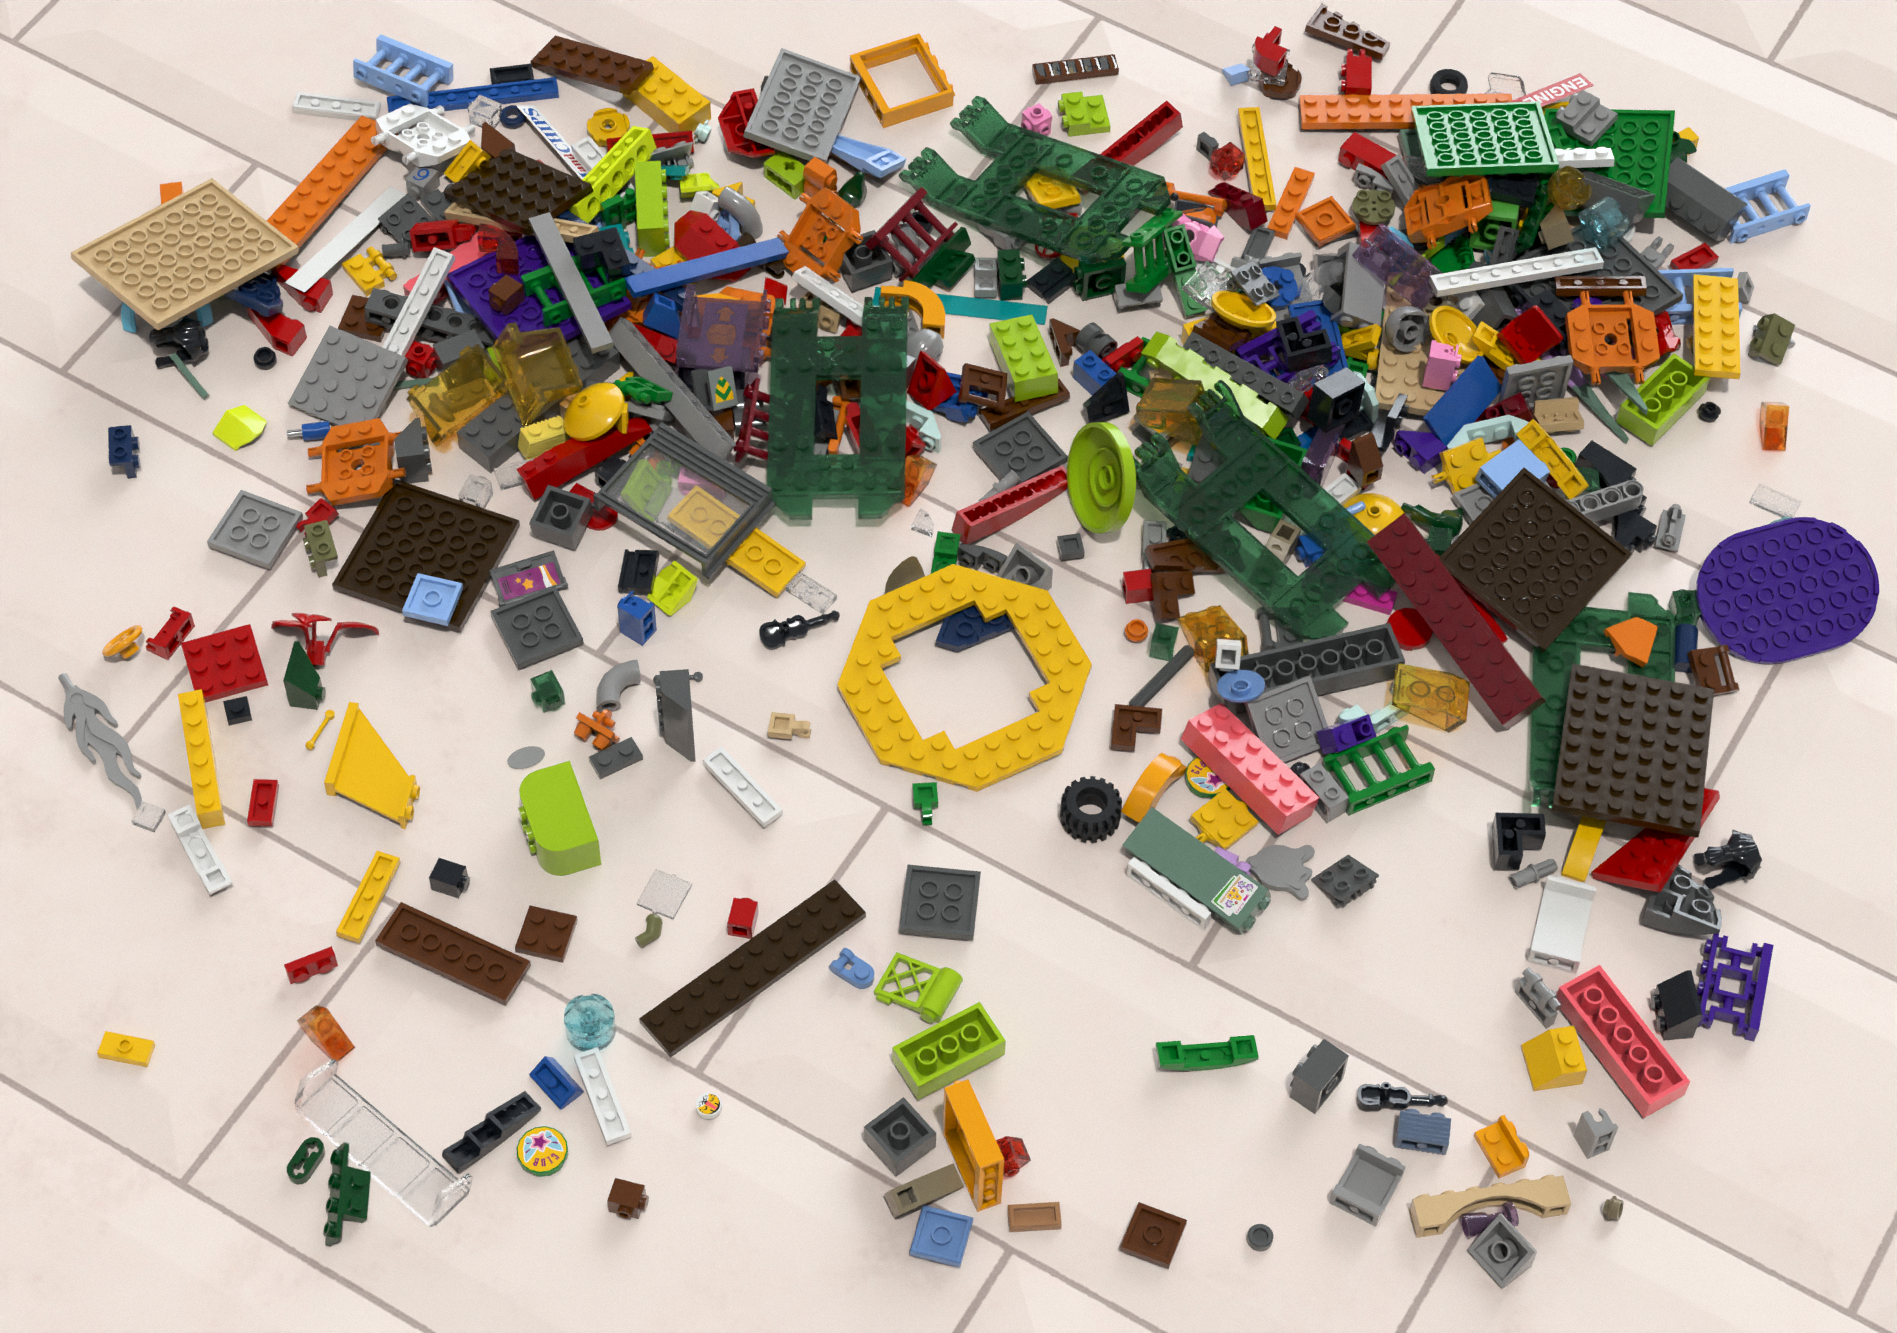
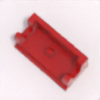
[146,607,195,660]

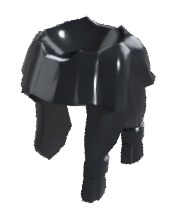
[149,316,209,368]
[1694,830,1762,890]

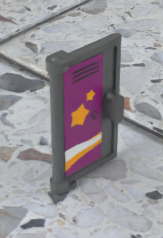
[489,550,568,607]

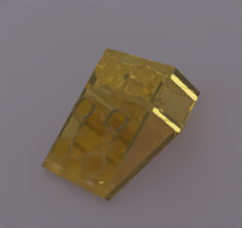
[1177,605,1249,673]

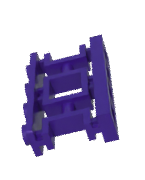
[1235,309,1341,387]
[1696,934,1774,1042]

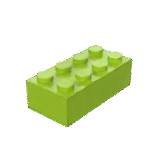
[635,161,670,257]
[989,315,1058,402]
[1616,353,1710,446]
[892,1002,1006,1100]

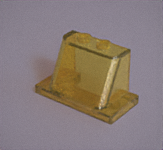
[492,322,583,425]

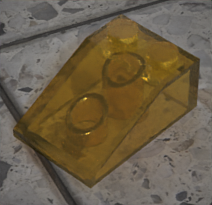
[1392,664,1470,733]

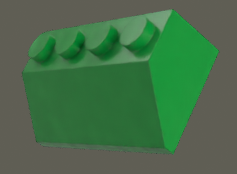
[1236,436,1309,533]

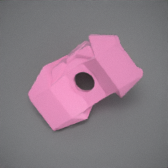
[1154,213,1224,262]

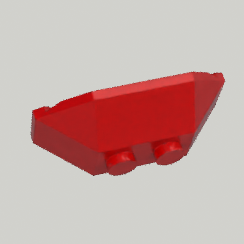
[718,88,775,158]
[674,210,751,282]

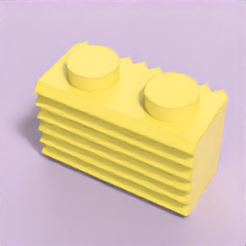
[518,415,569,460]

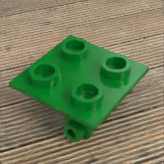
[1428,234,1475,275]

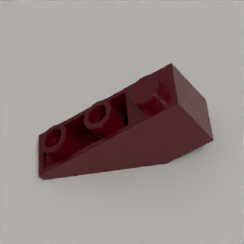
[1208,182,1268,231]
[1474,392,1536,423]

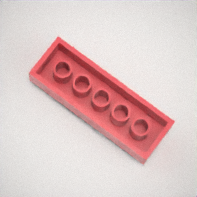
[1181,703,1320,835]
[1556,965,1690,1118]

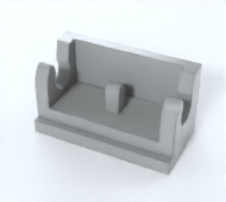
[1113,283,1163,312]
[1573,1108,1618,1159]

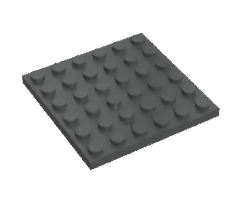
[1502,214,1683,343]

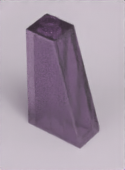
[1295,423,1346,500]

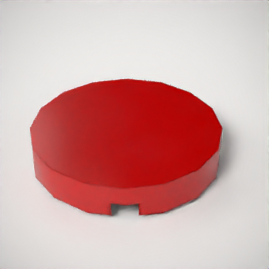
[1387,608,1433,651]

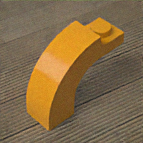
[880,280,945,339]
[1121,753,1187,823]

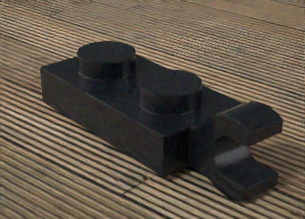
[809,384,838,442]

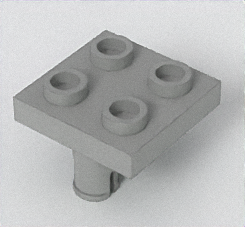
[624,398,675,439]

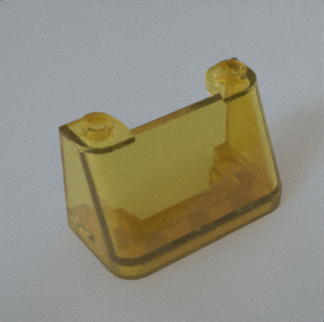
[406,344,512,448]

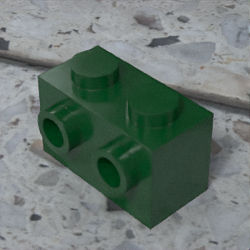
[997,249,1027,301]

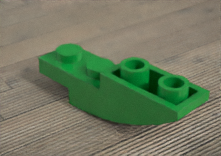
[1163,224,1207,317]

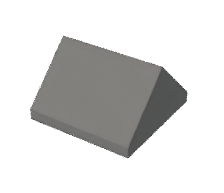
[997,543,1053,590]
[1467,1213,1537,1288]

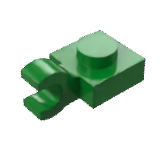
[912,782,938,825]

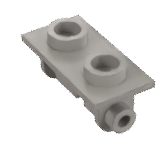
[1655,504,1686,552]

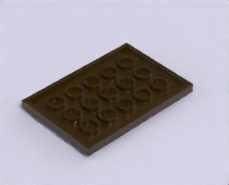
[444,149,593,236]

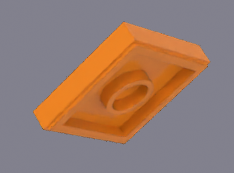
[1295,196,1356,247]

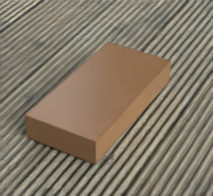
[1007,1202,1062,1232]

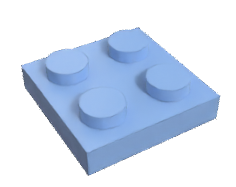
[402,573,463,626]

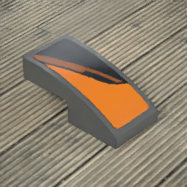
[1174,199,1219,228]

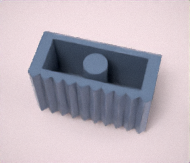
[1395,1109,1451,1155]

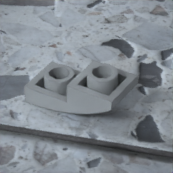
[1353,163,1394,198]

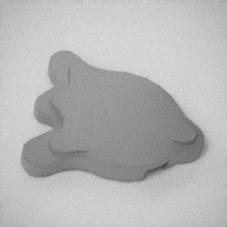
[1246,845,1315,900]

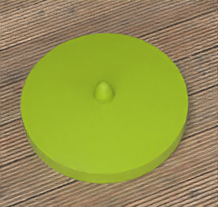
[1067,422,1136,534]

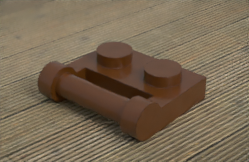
[1192,312,1251,352]
[958,363,1008,413]
[1687,645,1740,696]

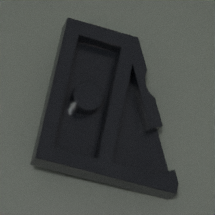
[1083,371,1130,424]

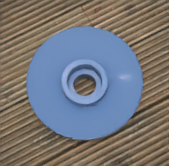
[1217,670,1265,703]

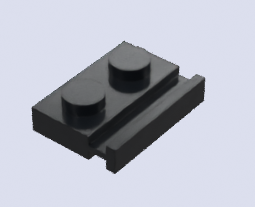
[1027,258,1077,304]
[618,549,659,594]

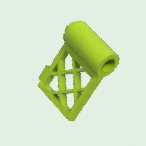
[874,952,963,1023]

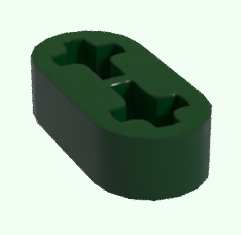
[287,1137,325,1185]

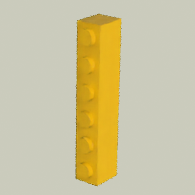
[178,689,226,829]

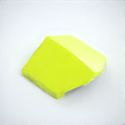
[679,172,720,198]
[212,405,267,451]
[647,561,699,616]

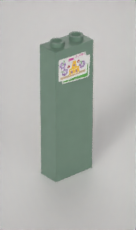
[1122,807,1271,935]

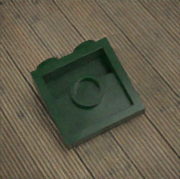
[1073,256,1126,302]

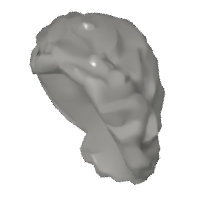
[894,328,944,372]

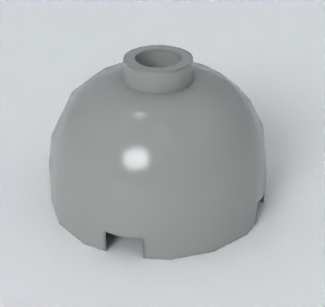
[1385,306,1430,352]

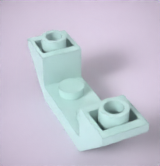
[860,394,941,453]
[1447,415,1529,449]
[1337,670,1415,734]

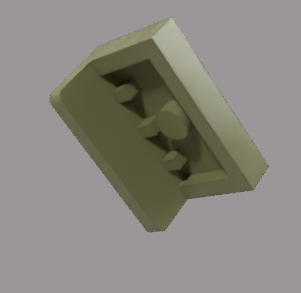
[1748,313,1795,365]
[303,520,338,578]

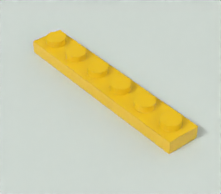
[1238,107,1277,211]

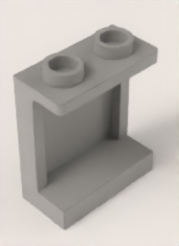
[1330,1144,1405,1227]

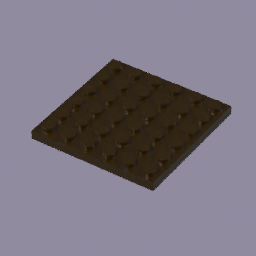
[1439,467,1633,653]
[332,479,520,633]

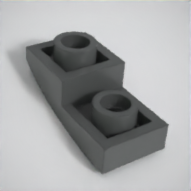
[958,544,1007,573]

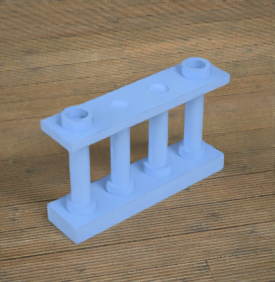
[353,34,453,107]
[1725,169,1811,244]
[1658,268,1742,325]

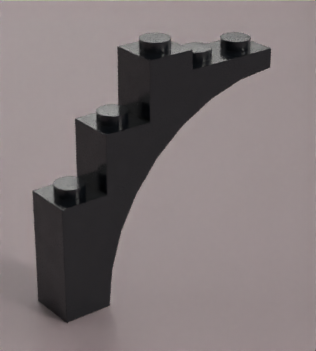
[1575,440,1657,553]

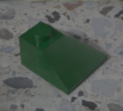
[283,641,326,710]

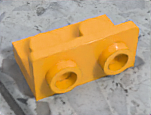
[1474,1115,1529,1179]

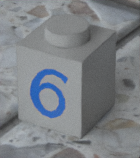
[405,166,440,199]

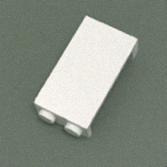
[1528,875,1597,974]

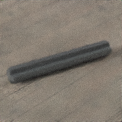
[1129,645,1195,707]

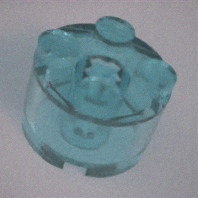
[1578,197,1630,250]
[564,994,616,1052]

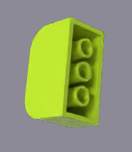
[518,761,602,876]

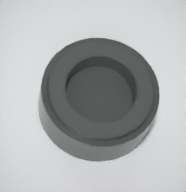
[1247,1224,1273,1252]

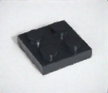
[1490,173,1539,209]

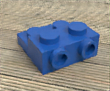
[932,372,988,423]

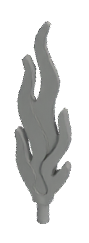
[58,673,142,811]

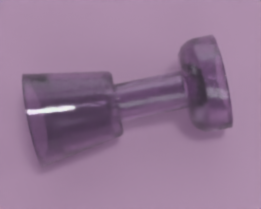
[1460,1201,1519,1239]

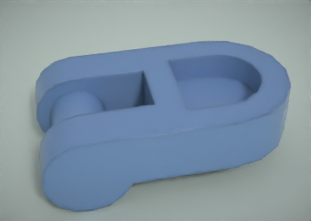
[829,948,874,989]

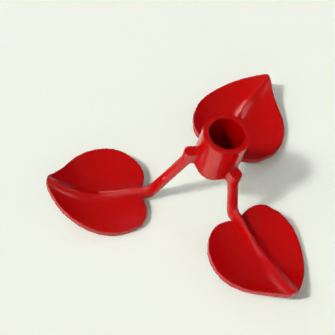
[271,613,379,665]

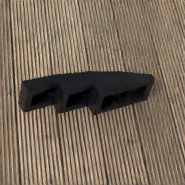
[442,1091,541,1173]

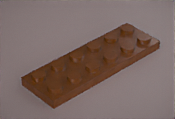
[530,35,654,95]
[375,902,531,1005]

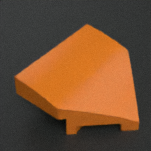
[1603,617,1658,667]

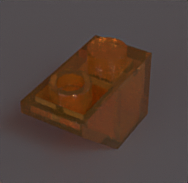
[1759,401,1789,451]
[890,454,937,507]
[297,1005,355,1063]

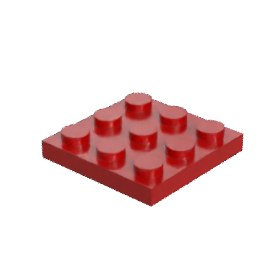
[181,624,268,702]

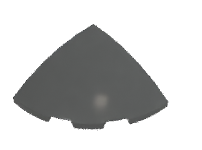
[1641,864,1722,935]

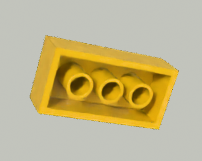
[623,56,711,132]

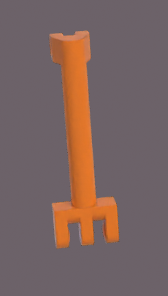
[1152,181,1228,217]
[828,396,851,466]

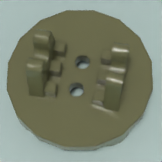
[1352,190,1396,225]

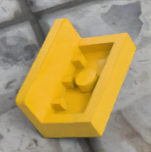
[443,140,491,183]

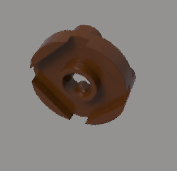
[1259,62,1302,99]

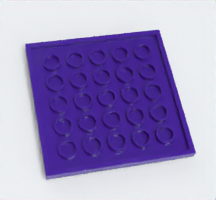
[446,235,632,365]

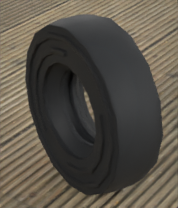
[1430,69,1468,94]

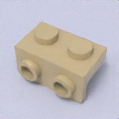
[1533,397,1584,434]

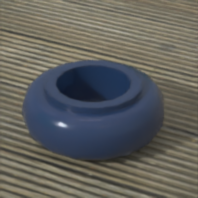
[499,105,526,128]

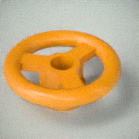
[102,625,143,659]

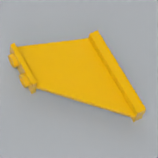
[324,702,420,829]

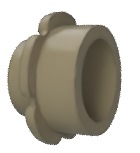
[1603,1196,1624,1221]

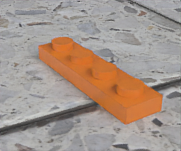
[1267,167,1315,240]

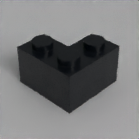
[572,227,630,283]
[1276,316,1332,372]
[1491,812,1546,870]

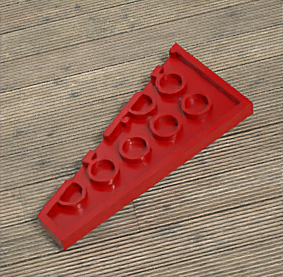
[1592,788,1720,893]

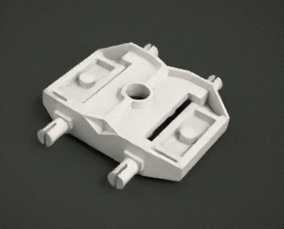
[371,104,475,167]

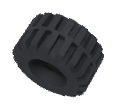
[1060,776,1122,843]

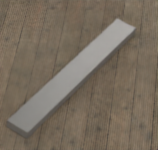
[529,212,613,354]

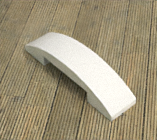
[168,804,233,895]

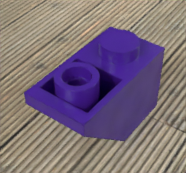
[1393,430,1447,474]
[1316,714,1376,754]

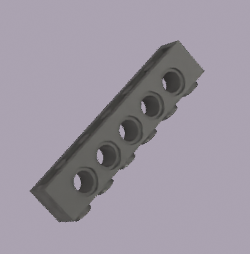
[365,288,498,356]
[1183,332,1310,420]

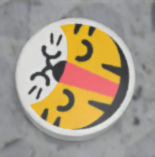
[696,1092,722,1119]

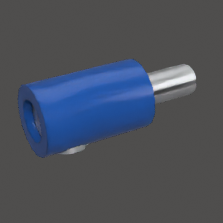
[287,421,331,441]

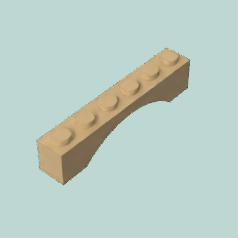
[1409,1175,1571,1238]

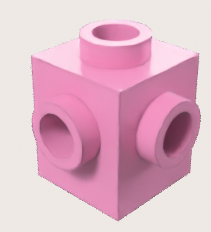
[1021,103,1052,142]

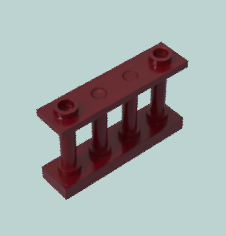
[865,187,958,282]
[734,377,805,480]

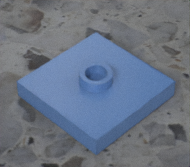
[910,1205,973,1268]

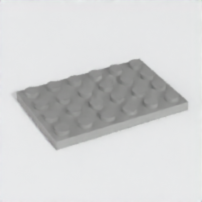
[743,48,861,163]

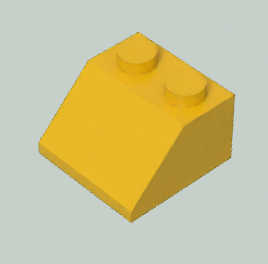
[1521,1026,1587,1091]

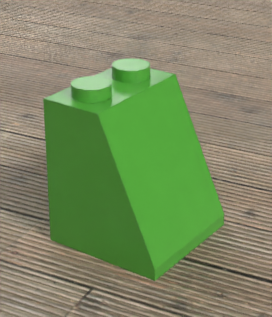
[1469,198,1520,251]

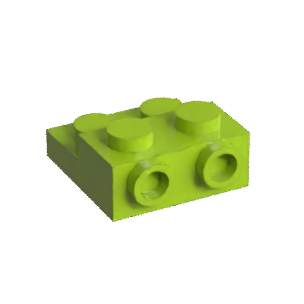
[1058,91,1111,137]

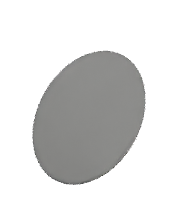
[507,746,545,769]

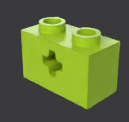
[764,150,805,200]

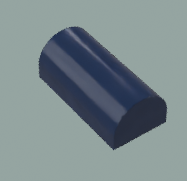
[1672,624,1698,673]

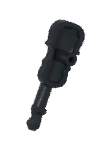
[759,610,840,650]
[1357,1082,1448,1110]

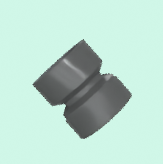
[1075,322,1118,359]

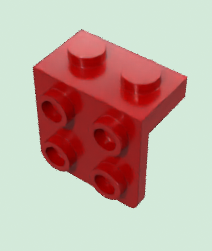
[1496,305,1563,365]

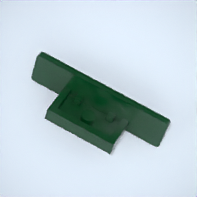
[1515,181,1554,254]
[912,227,976,289]
[323,1142,371,1246]

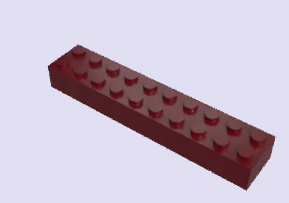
[1367,513,1546,729]

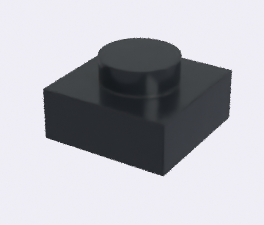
[223,696,252,726]

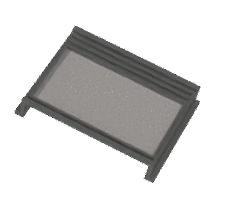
[591,422,776,580]

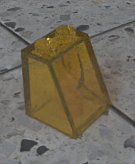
[1136,378,1213,445]

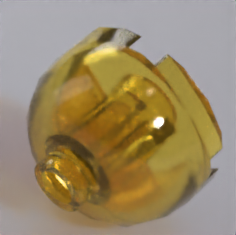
[1547,166,1592,210]

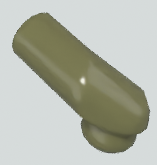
[635,914,663,948]

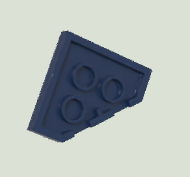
[223,271,283,317]
[936,605,1015,652]

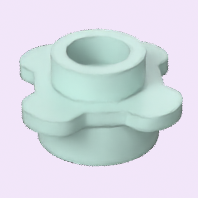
[694,119,712,143]

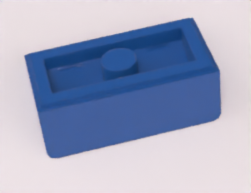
[529,1056,584,1110]

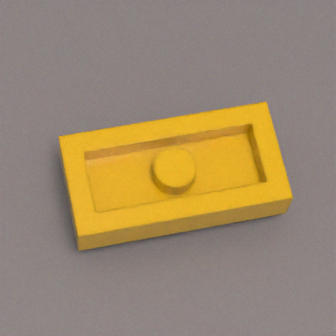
[97,1031,155,1067]

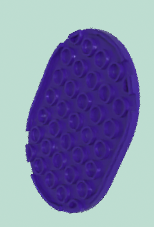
[1695,517,1879,665]

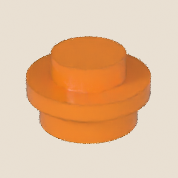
[1125,619,1148,642]

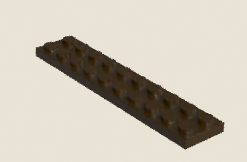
[639,879,866,1058]

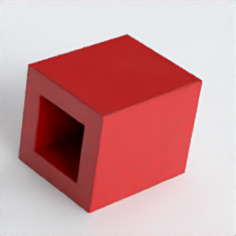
[1122,569,1154,604]
[727,898,759,939]

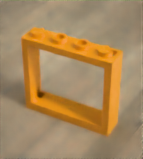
[850,33,955,128]
[942,1079,1004,1212]

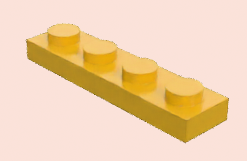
[336,851,401,944]

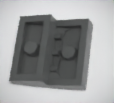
[1489,225,1520,265]

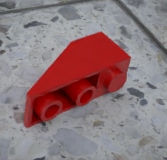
[247,308,307,357]

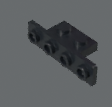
[1511,284,1570,356]
[1370,393,1410,452]

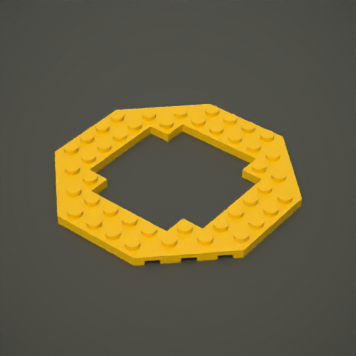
[837,564,1092,792]

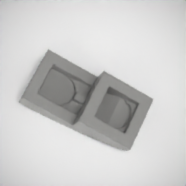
[975,258,997,297]

